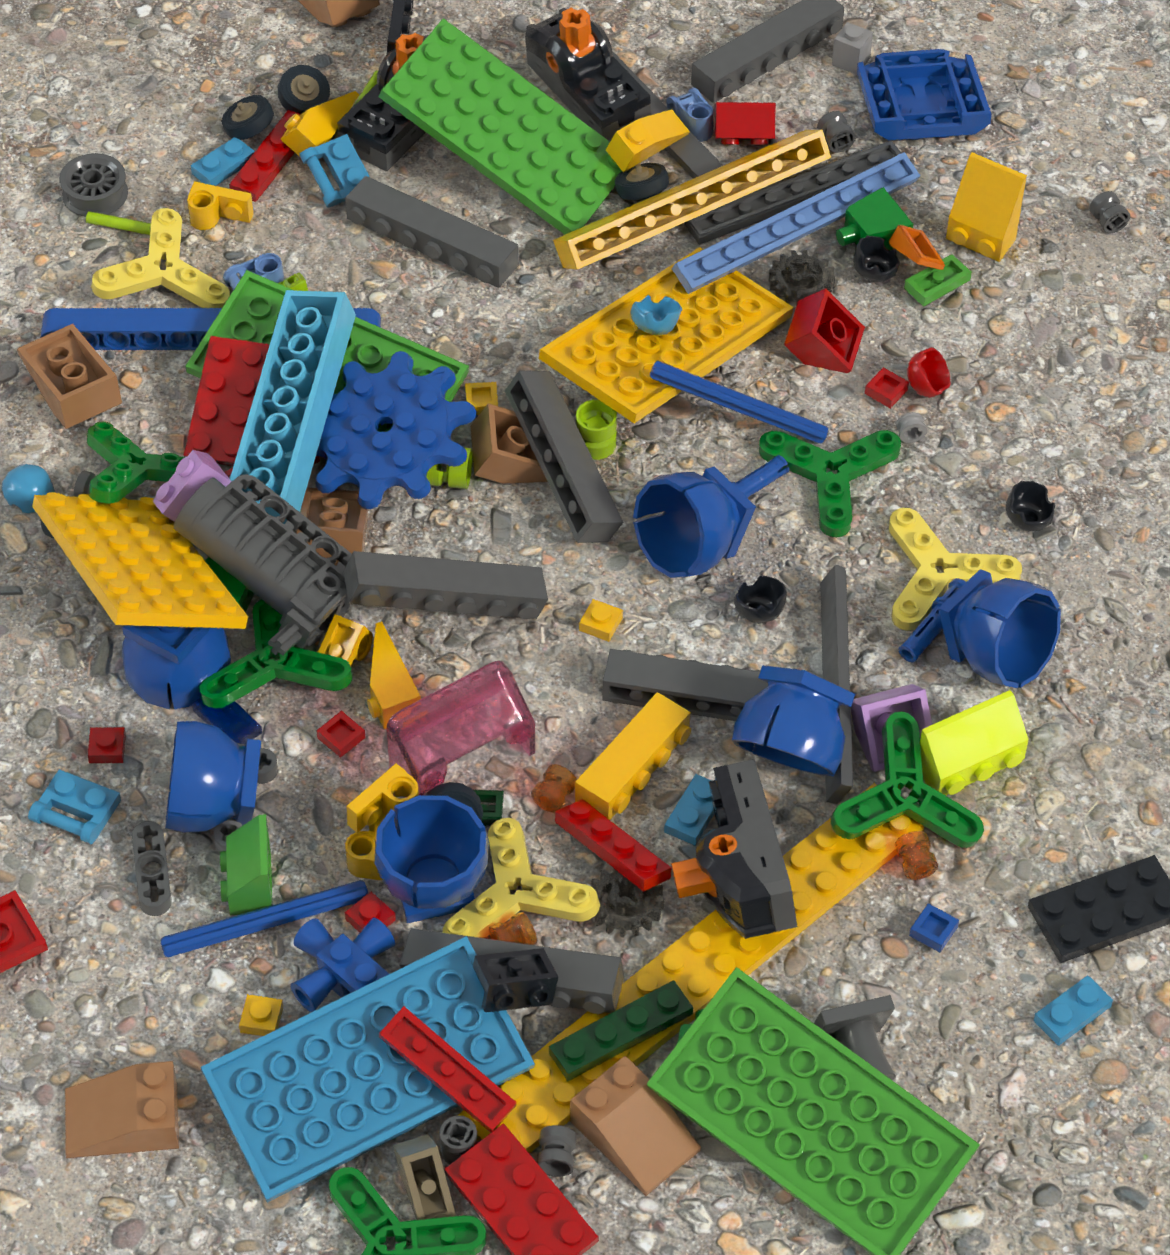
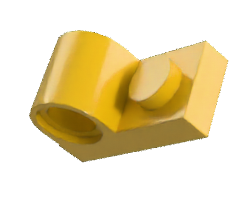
[187,181,254,230]
[318,614,373,667]
[346,763,418,833]
[345,811,387,880]

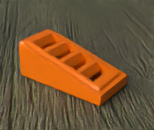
[889,225,945,270]

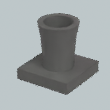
[814,995,896,1080]

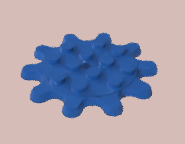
[315,351,477,509]

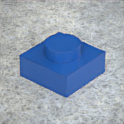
[909,903,959,953]

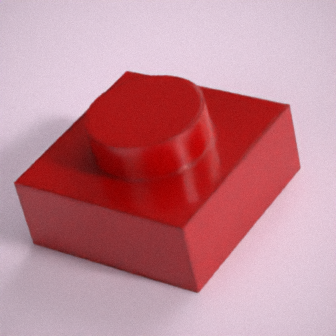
[865,367,909,409]
[316,710,366,758]
[87,727,126,763]
[345,891,396,933]

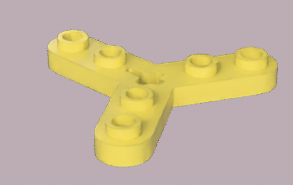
[91,208,230,308]
[889,508,1022,631]
[442,818,600,938]

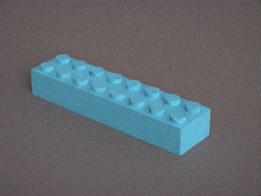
[230,290,356,524]

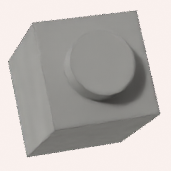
[832,22,873,75]

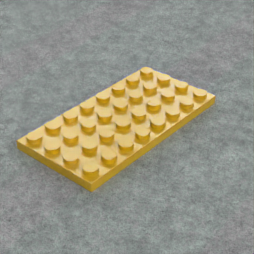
[538,247,794,424]
[32,492,248,629]

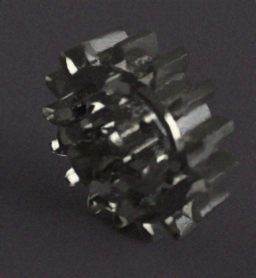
[768,250,835,306]
[591,868,664,938]

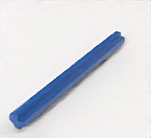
[650,361,828,444]
[161,880,368,957]

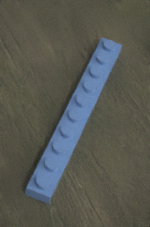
[672,152,921,294]

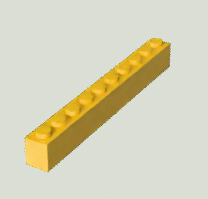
[553,129,832,270]

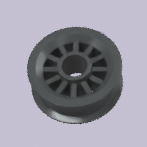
[59,153,128,217]

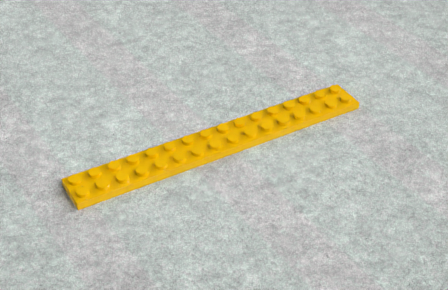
[458,783,924,1154]

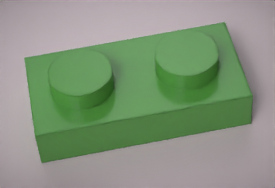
[904,254,972,307]

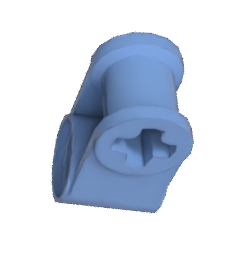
[666,88,713,142]
[223,253,285,290]

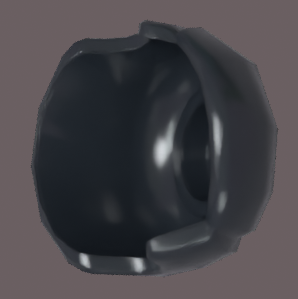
[853,236,900,282]
[1006,481,1055,532]
[734,576,787,624]

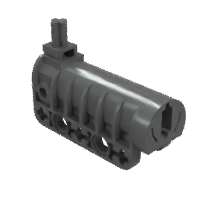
[174,474,352,655]

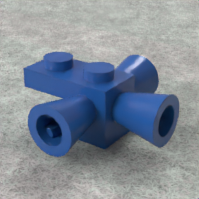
[290,918,396,1012]

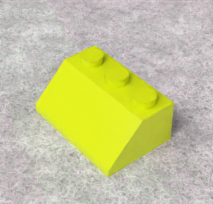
[920,690,1029,795]

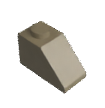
[392,1134,456,1220]

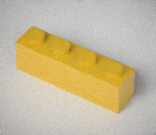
[575,692,692,820]

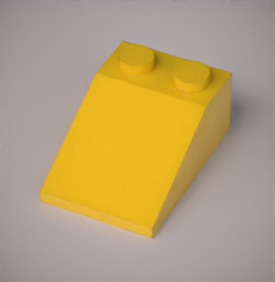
[946,152,1027,262]

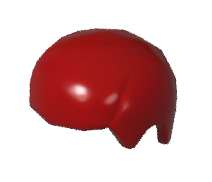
[907,347,951,398]

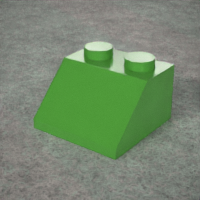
[220,814,273,916]

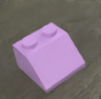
[153,450,232,522]
[851,684,932,772]

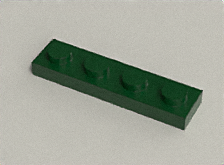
[549,980,693,1081]

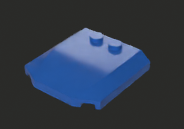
[857,49,992,141]

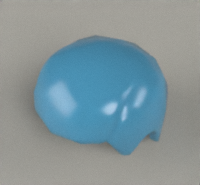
[630,295,682,336]
[2,464,55,513]

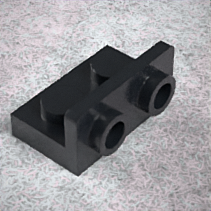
[473,948,558,1013]

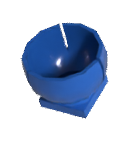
[633,466,756,578]
[938,569,1061,688]
[122,625,231,710]
[732,665,855,776]
[165,721,261,833]
[374,795,489,923]

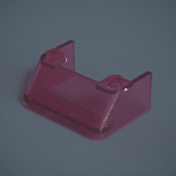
[387,661,535,798]

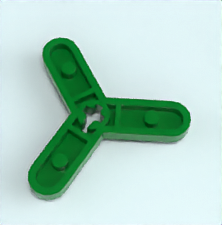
[86,422,185,504]
[759,430,901,538]
[200,599,352,708]
[830,711,984,848]
[329,1167,486,1255]

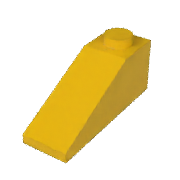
[281,91,360,157]
[606,109,690,173]
[367,621,422,729]

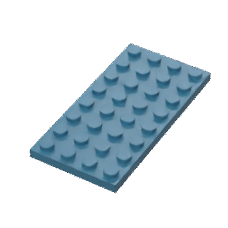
[201,936,535,1203]

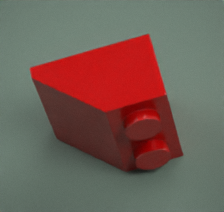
[714,102,776,145]
[784,288,865,373]

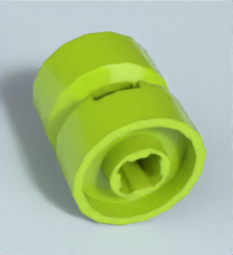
[576,399,617,460]
[427,447,473,490]

